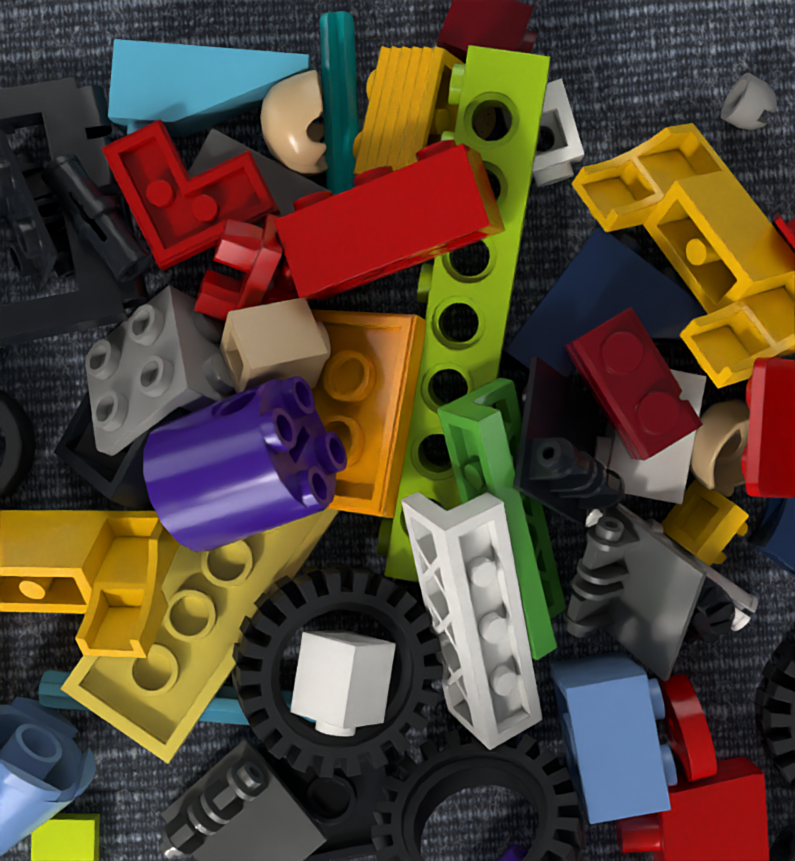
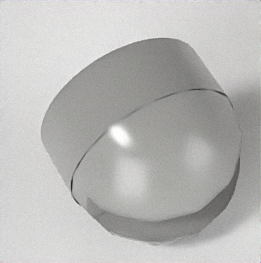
[721,73,777,131]

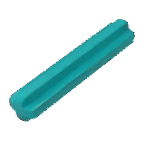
[319,11,359,195]

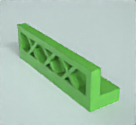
[437,377,566,660]

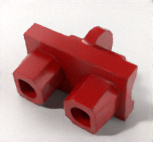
[194,213,310,323]

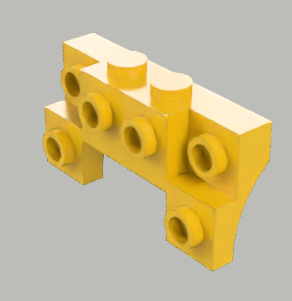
[571,123,795,389]
[0,510,180,658]

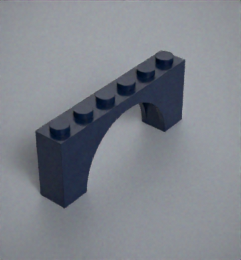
[502,226,795,578]

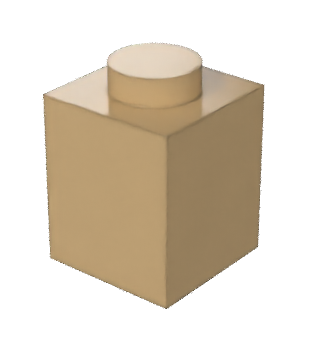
[219,298,331,394]

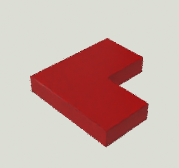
[101,119,281,271]

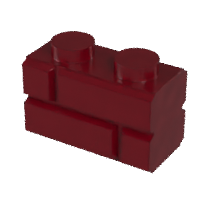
[563,307,703,461]

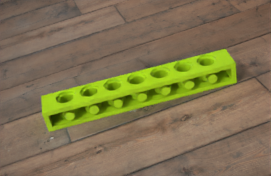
[377,45,550,583]

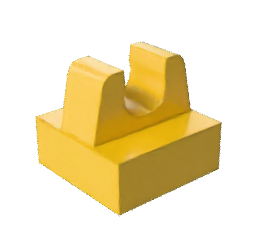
[661,479,749,567]

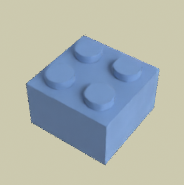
[549,650,677,824]

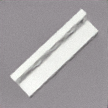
[401,492,543,750]

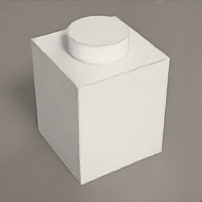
[290,630,396,736]

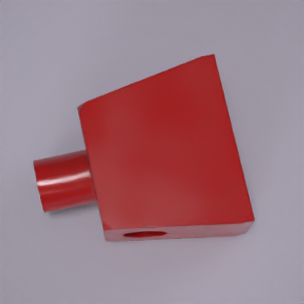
[616,757,769,861]

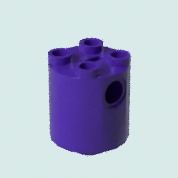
[143,375,347,552]

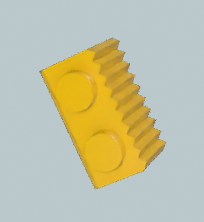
[353,46,465,176]

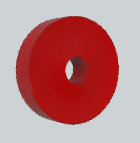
[657,673,717,782]

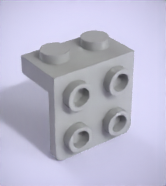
[85,285,237,456]

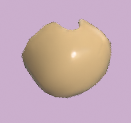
[260,69,327,178]
[689,399,750,497]

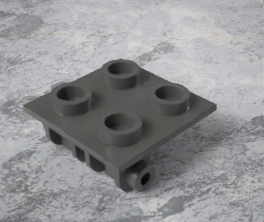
[563,505,707,682]
[158,737,329,861]

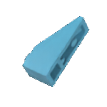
[108,39,313,137]

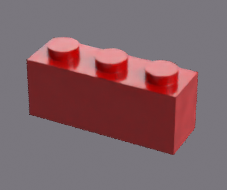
[274,140,506,300]

